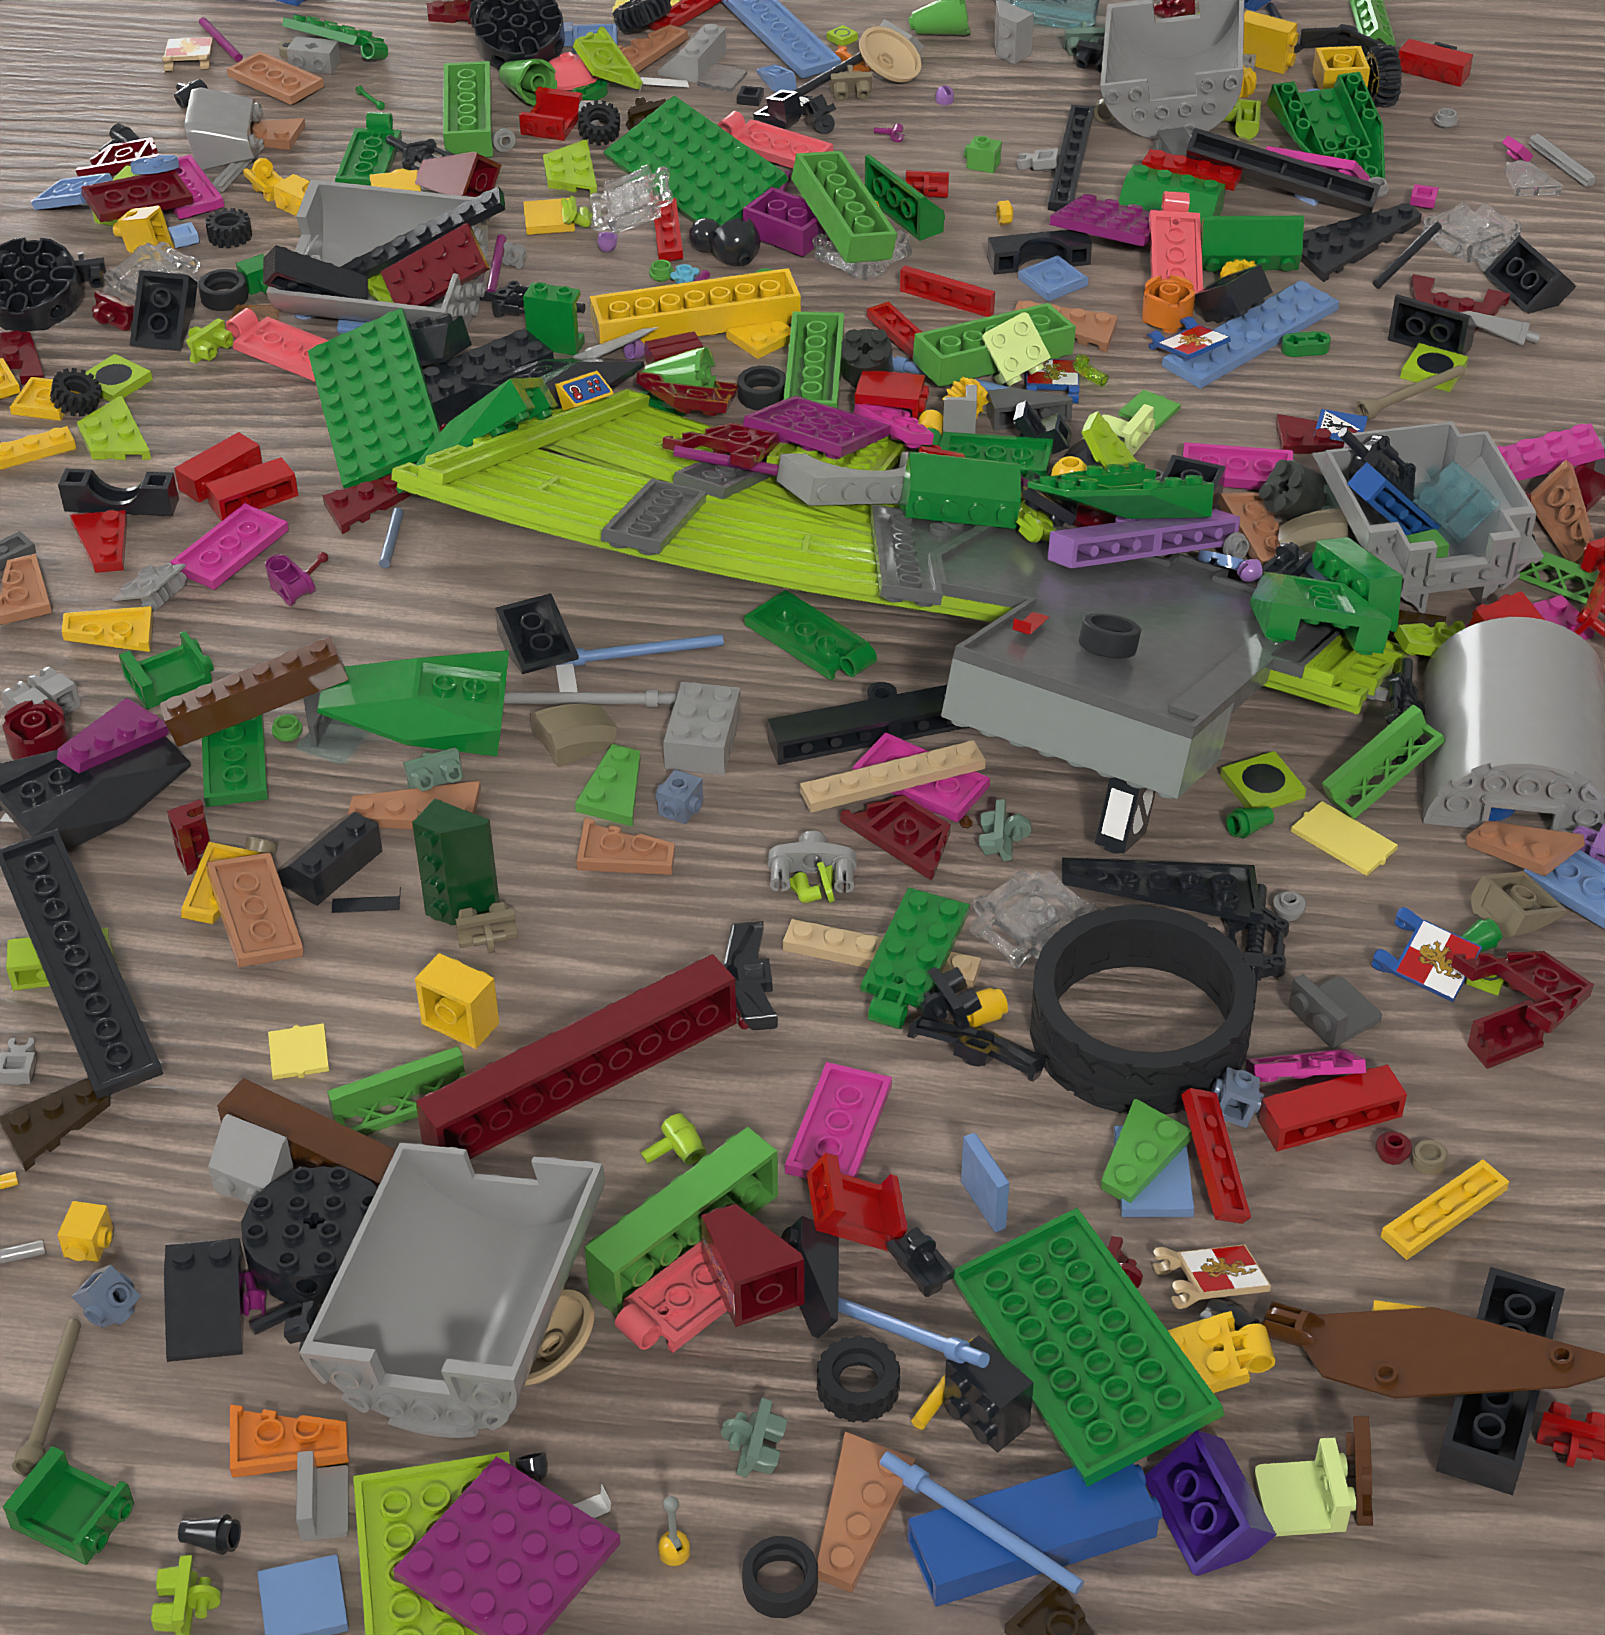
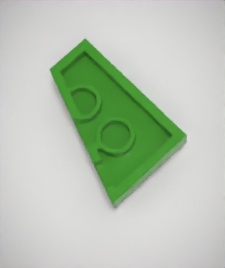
[575,744,641,827]
[1101,1099,1192,1203]

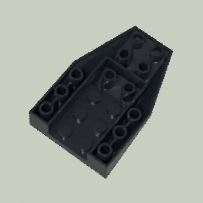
[468,358,645,410]
[0,736,191,851]

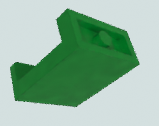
[523,282,585,356]
[119,631,214,710]
[2,1446,134,1565]

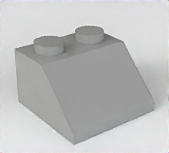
[994,0,1034,64]
[208,1114,294,1205]

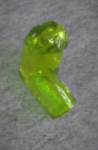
[1073,354,1109,387]

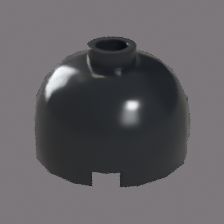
[710,218,761,266]

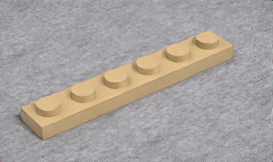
[800,740,985,813]
[783,919,981,989]

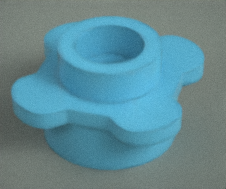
[670,264,699,284]

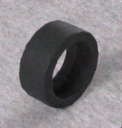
[198,269,248,311]
[737,365,786,410]
[1078,613,1142,659]
[742,1536,818,1618]

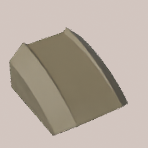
[1278,508,1348,553]
[530,703,617,767]
[1471,871,1568,938]

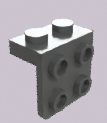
[1288,974,1382,1048]

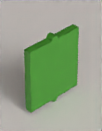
[1119,389,1181,431]

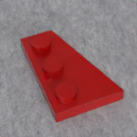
[70,510,127,573]

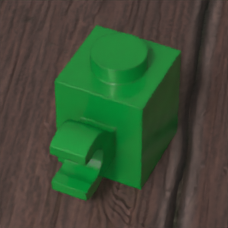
[236,253,268,295]

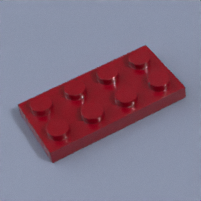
[81,169,193,223]
[381,223,490,306]

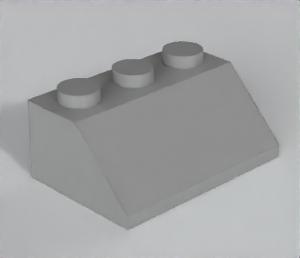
[658,24,727,84]

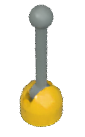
[658,1496,690,1566]

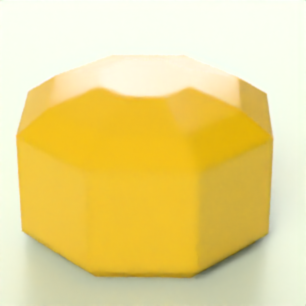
[996,200,1014,226]

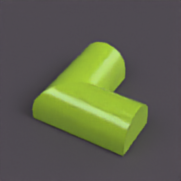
[1223,99,1261,139]

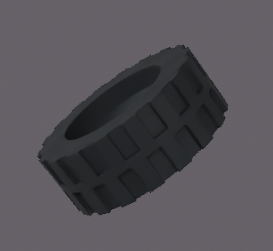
[817,1335,900,1423]

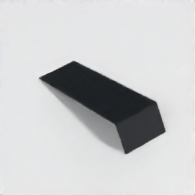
[331,887,401,913]

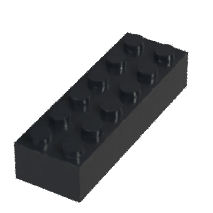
[423,328,554,427]
[1435,1267,1565,1495]

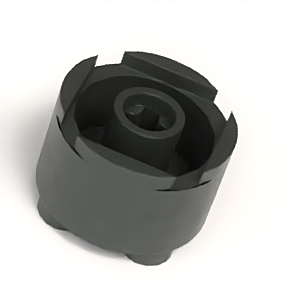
[841,329,894,388]
[1259,459,1327,521]

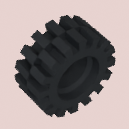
[578,100,620,146]
[205,208,252,249]
[50,368,101,417]

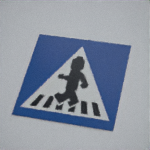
[1314,409,1368,441]

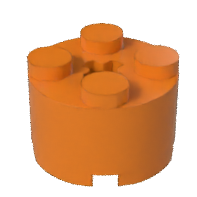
[1142,275,1195,333]

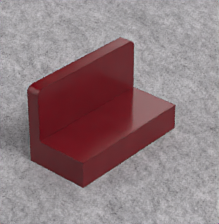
[1574,460,1605,512]

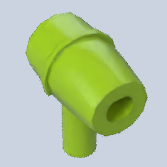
[640,1113,706,1165]

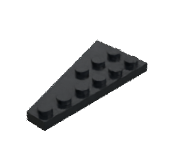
[1301,203,1422,282]
[1061,857,1262,925]

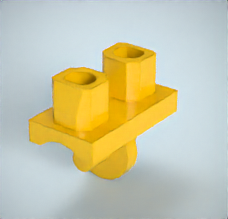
[243,158,284,202]

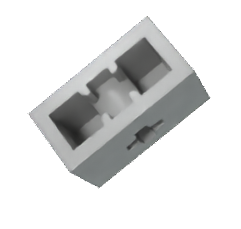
[287,36,341,74]

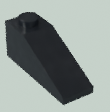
[781,1216,839,1339]

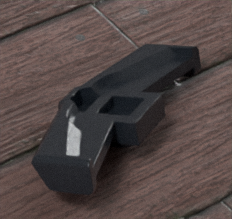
[1300,24,1387,57]
[723,921,778,1030]
[907,1014,1046,1082]

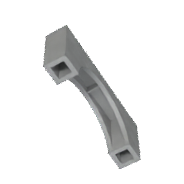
[777,452,926,505]

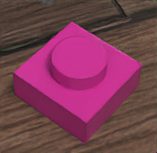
[1502,135,1533,164]
[1410,184,1439,209]

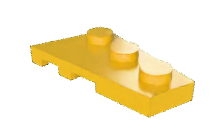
[61,606,153,652]
[181,842,264,924]

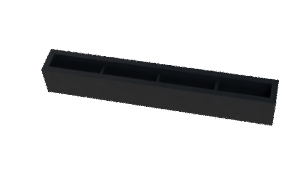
[1186,127,1381,215]

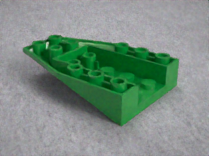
[1266,72,1385,179]
[396,377,558,495]
[1027,462,1214,519]
[1249,571,1392,655]
[317,650,509,756]

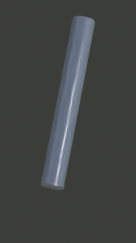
[379,507,404,568]

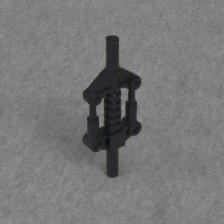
[385,135,456,171]
[480,280,586,317]
[1338,427,1429,515]
[1385,658,1425,765]
[1224,884,1289,1004]

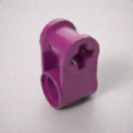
[265,554,316,606]

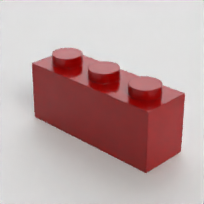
[1399,39,1473,87]
[174,432,263,503]
[205,457,299,521]

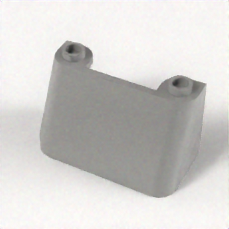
[184,87,263,169]

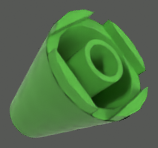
[909,0,970,36]
[499,59,557,106]
[641,347,716,388]

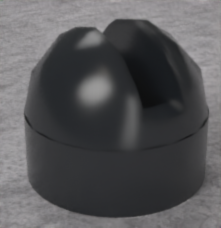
[515,1452,548,1482]

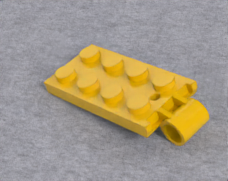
[1168,1311,1275,1393]

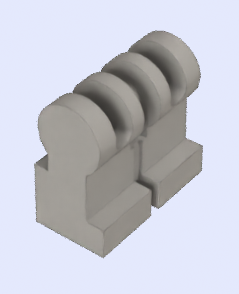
[0,666,81,716]

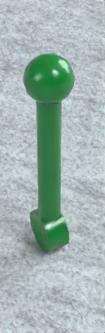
[356,85,385,110]

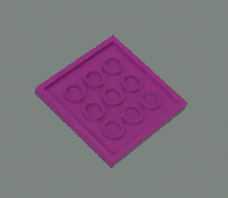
[1049,194,1162,246]
[743,395,891,459]
[393,1456,621,1635]

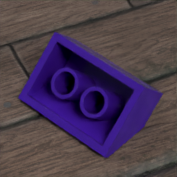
[1145,1430,1277,1576]

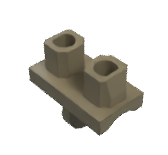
[830,65,872,101]
[455,902,518,953]

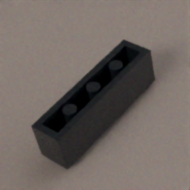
[263,245,368,300]

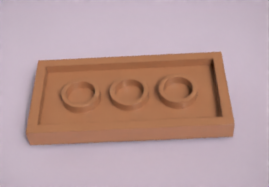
[227,51,324,105]
[206,853,304,967]

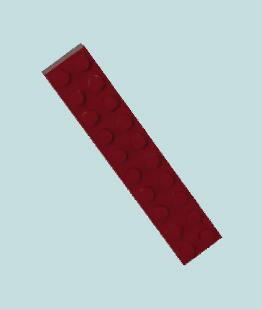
[415,954,737,1159]

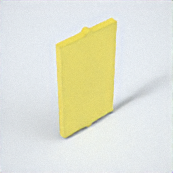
[1291,801,1398,876]

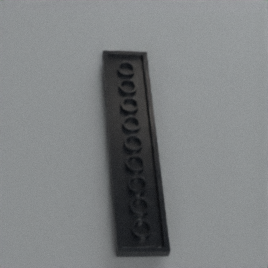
[0,829,163,1100]

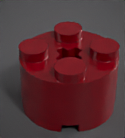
[2,700,70,760]

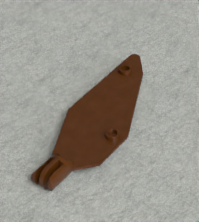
[1261,1301,1605,1399]

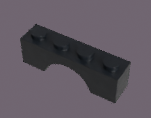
[987,229,1092,275]
[58,468,179,516]

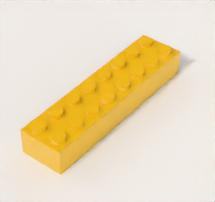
[590,268,801,348]

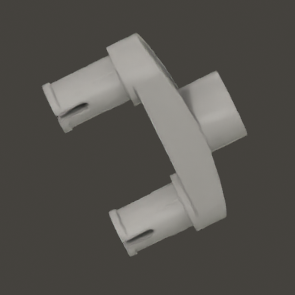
[768,831,857,893]

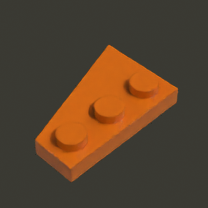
[230,1404,349,1478]

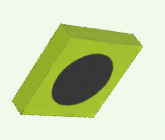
[1400,343,1469,392]
[85,354,153,402]
[1220,751,1306,809]

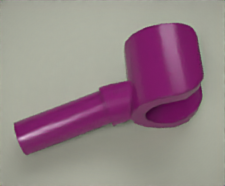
[874,123,905,142]
[243,1272,266,1316]

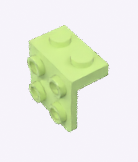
[982,312,1051,387]
[1082,404,1156,455]
[1254,1438,1356,1537]

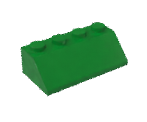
[865,154,945,241]
[1119,165,1226,224]
[1201,215,1304,271]
[899,451,1021,529]
[1312,537,1403,632]

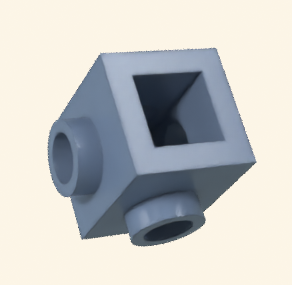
[655,769,703,824]
[1211,1067,1264,1128]
[71,1265,141,1328]

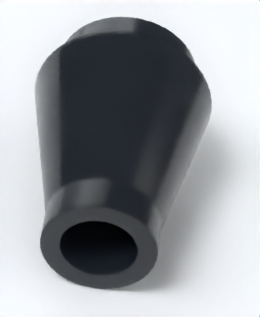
[178,1514,241,1555]

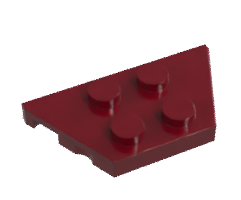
[75,137,159,177]
[840,795,951,880]

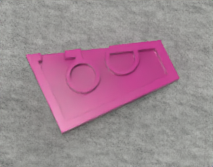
[1246,1049,1366,1082]

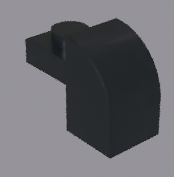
[753,89,802,129]
[1013,401,1072,455]

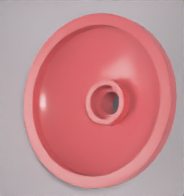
[549,52,599,91]

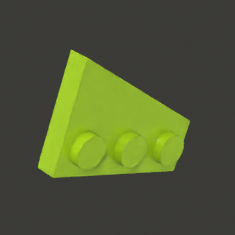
[1081,411,1138,469]
[1394,621,1466,657]

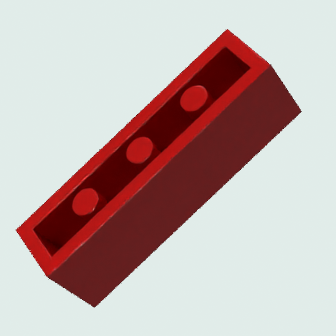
[1258,1064,1407,1152]

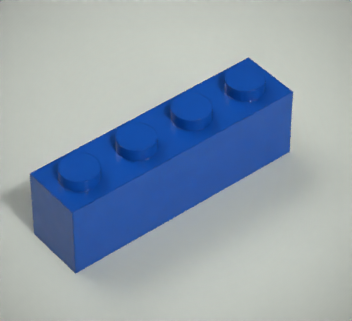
[1347,462,1440,535]

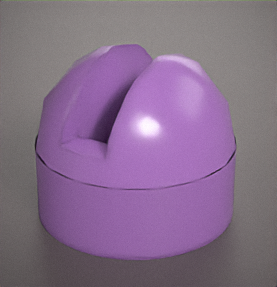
[935,85,954,105]
[597,232,618,252]
[623,339,645,360]
[1237,559,1262,583]

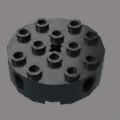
[474,0,565,70]
[0,237,82,332]
[241,1166,377,1305]

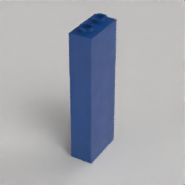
[907,1463,1162,1607]

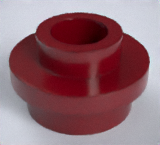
[1376,1131,1412,1165]

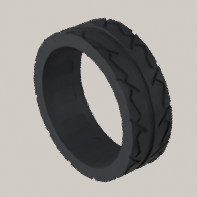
[1030,904,1256,1114]

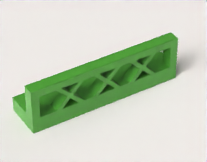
[1350,0,1396,46]
[1517,550,1599,605]
[1322,705,1445,819]
[327,1046,467,1135]

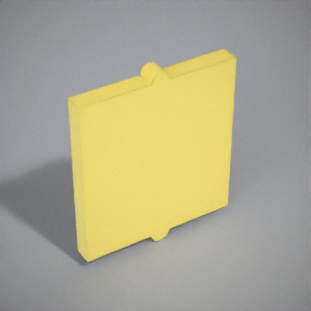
[268,1023,329,1080]

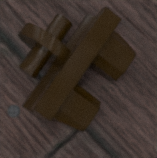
[626,96,666,130]

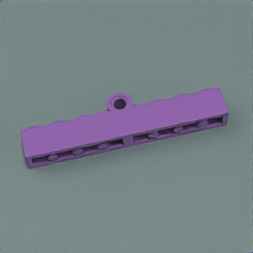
[1048,509,1240,568]

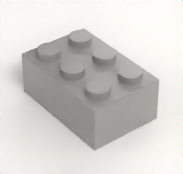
[663,681,741,775]

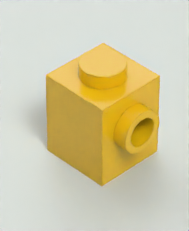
[57,1201,113,1262]

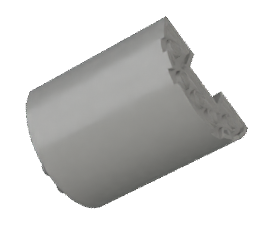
[1100,0,1244,140]
[266,180,490,328]
[1423,617,1605,833]
[299,1143,605,1438]

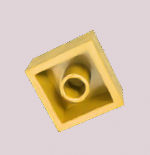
[1312,46,1370,90]
[415,953,500,1049]

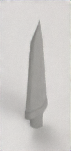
[1460,311,1540,346]
[573,327,658,358]

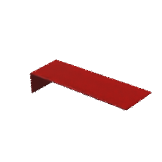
[1012,612,1050,635]

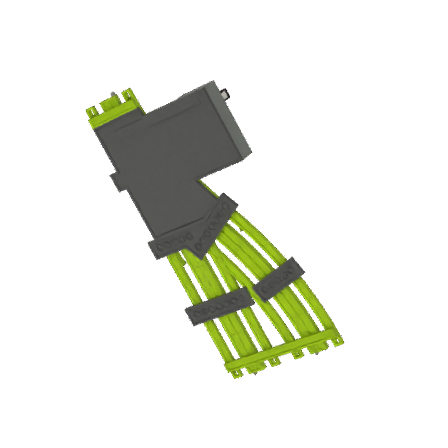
[391,389,1408,854]

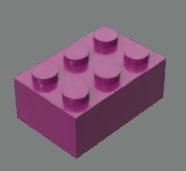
[743,187,829,257]

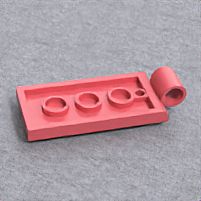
[717,111,833,169]
[1149,191,1203,301]
[226,308,329,381]
[615,1240,727,1353]

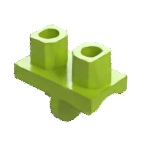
[186,318,234,364]
[151,1555,221,1635]

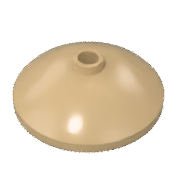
[859,26,921,82]
[524,1289,594,1386]

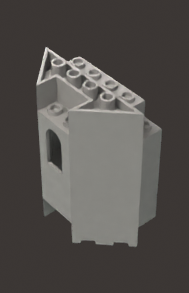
[1312,421,1544,613]

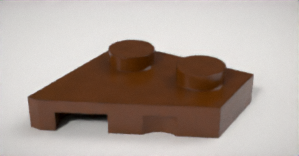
[1346,1416,1373,1526]

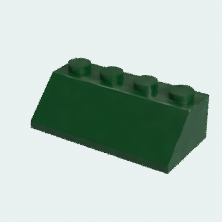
[412,798,499,926]

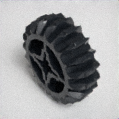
[613,0,672,32]
[1366,44,1402,108]

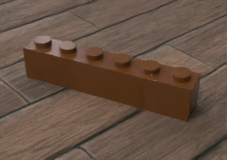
[160,636,349,747]
[217,1078,396,1189]

